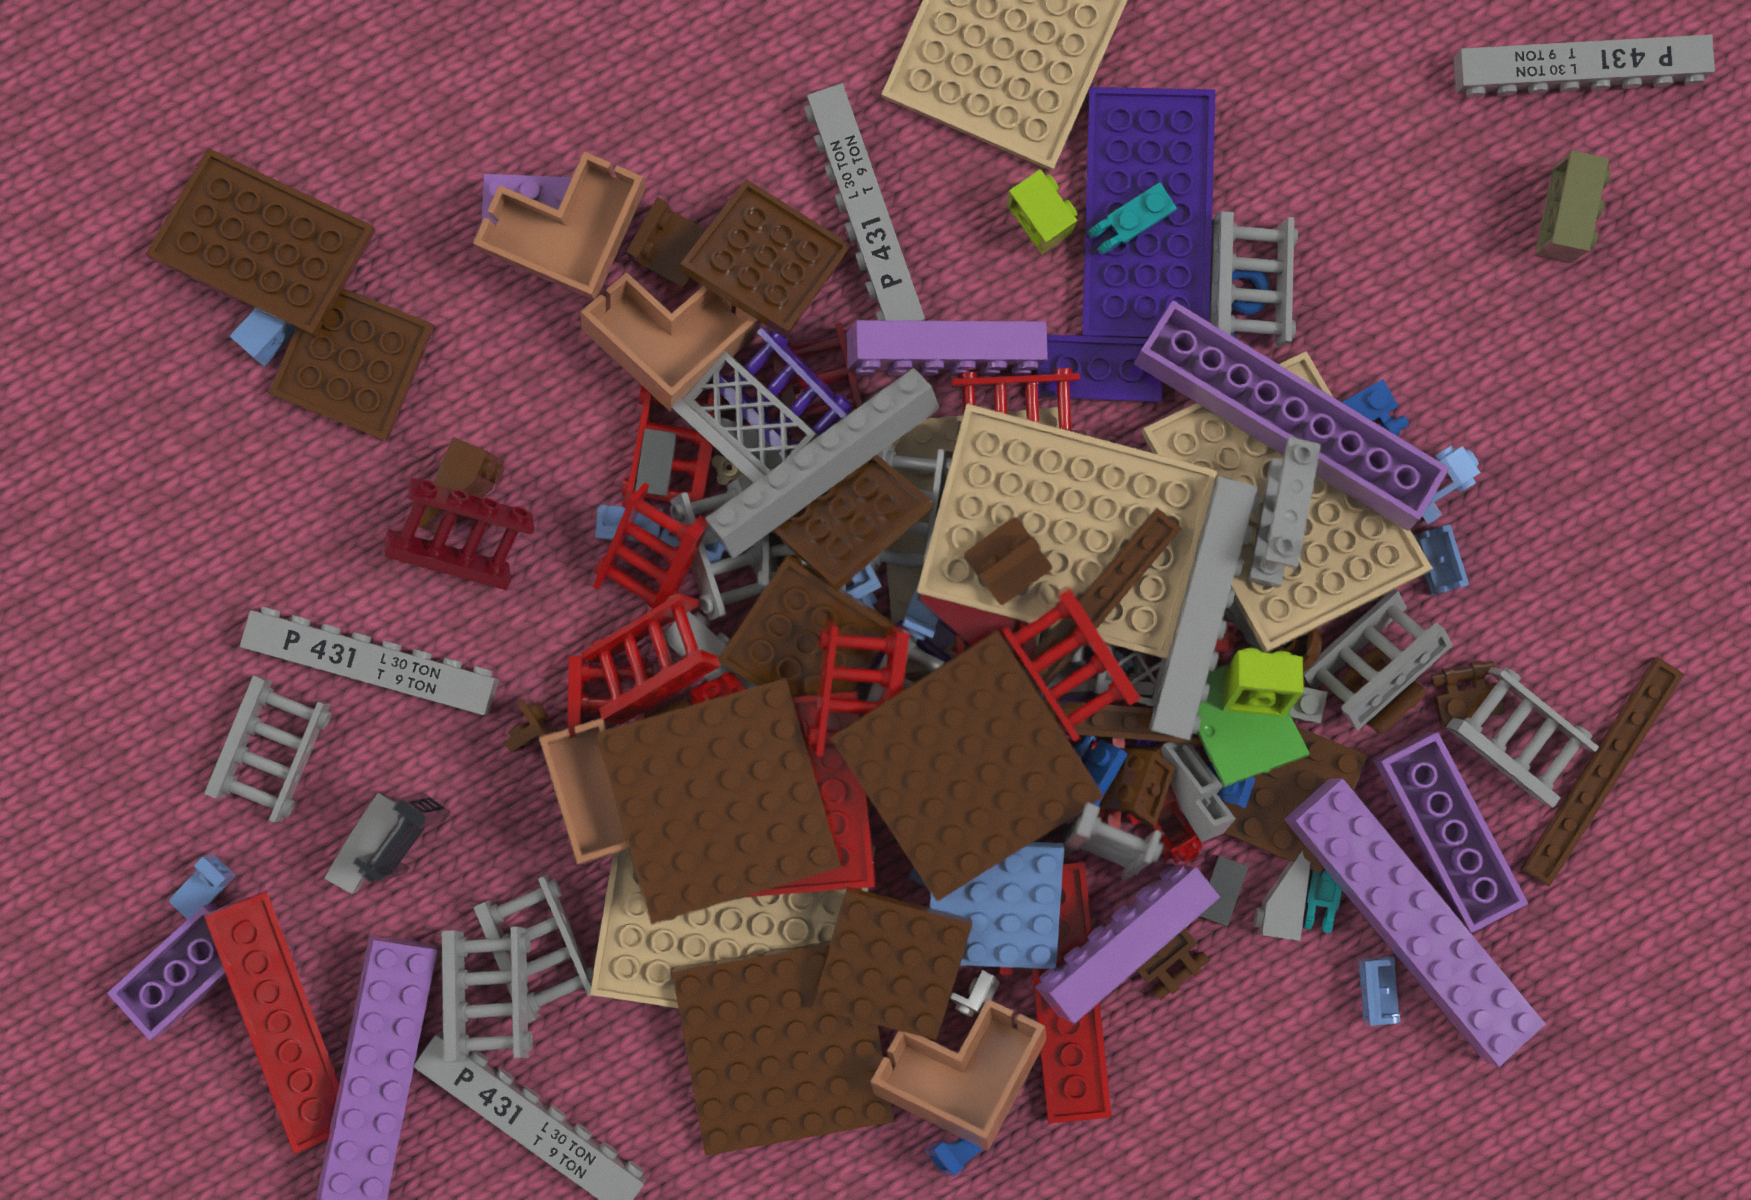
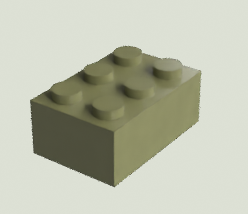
[1534,150,1611,263]

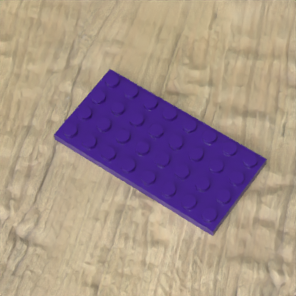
[1082,87,1215,338]

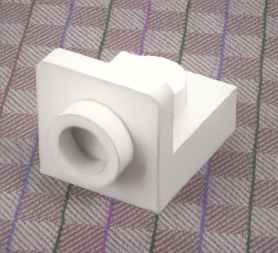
[950,971,1000,1017]

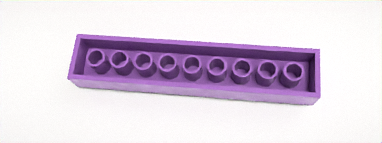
[1134,301,1449,531]
[1284,778,1545,1067]
[316,934,437,1200]

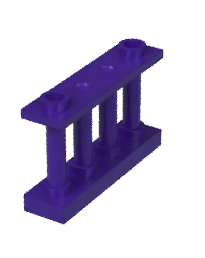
[711,327,853,456]

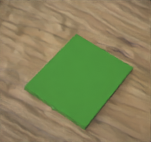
[1197,664,1310,787]

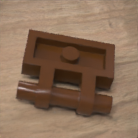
[1430,661,1505,727]
[1137,928,1210,1000]

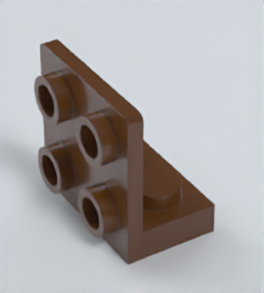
[626,197,706,288]
[1098,748,1175,826]

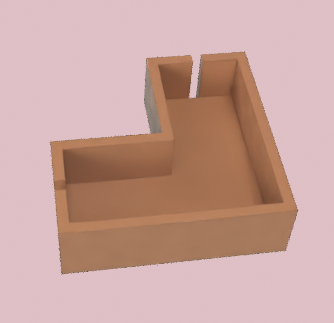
[473,152,647,300]
[581,272,761,412]
[539,718,629,866]
[870,999,1047,1151]

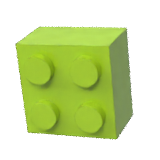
[1006,169,1078,255]
[1222,648,1304,717]

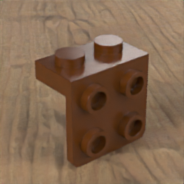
[1336,647,1426,733]

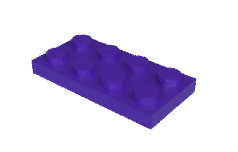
[1036,334,1163,403]

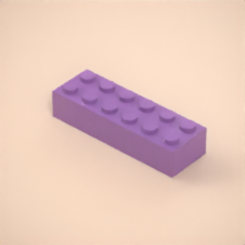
[847,320,1048,376]
[1373,732,1528,933]
[1035,864,1220,1024]

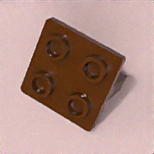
[964,517,1053,605]
[504,699,559,753]

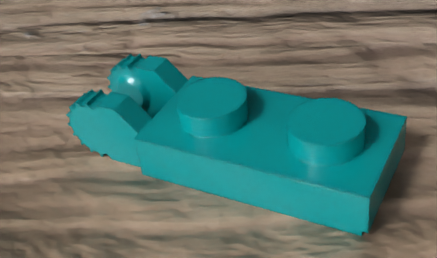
[1087,182,1177,255]
[1303,867,1342,934]

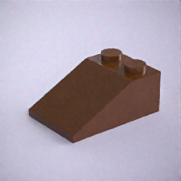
[418,437,504,533]

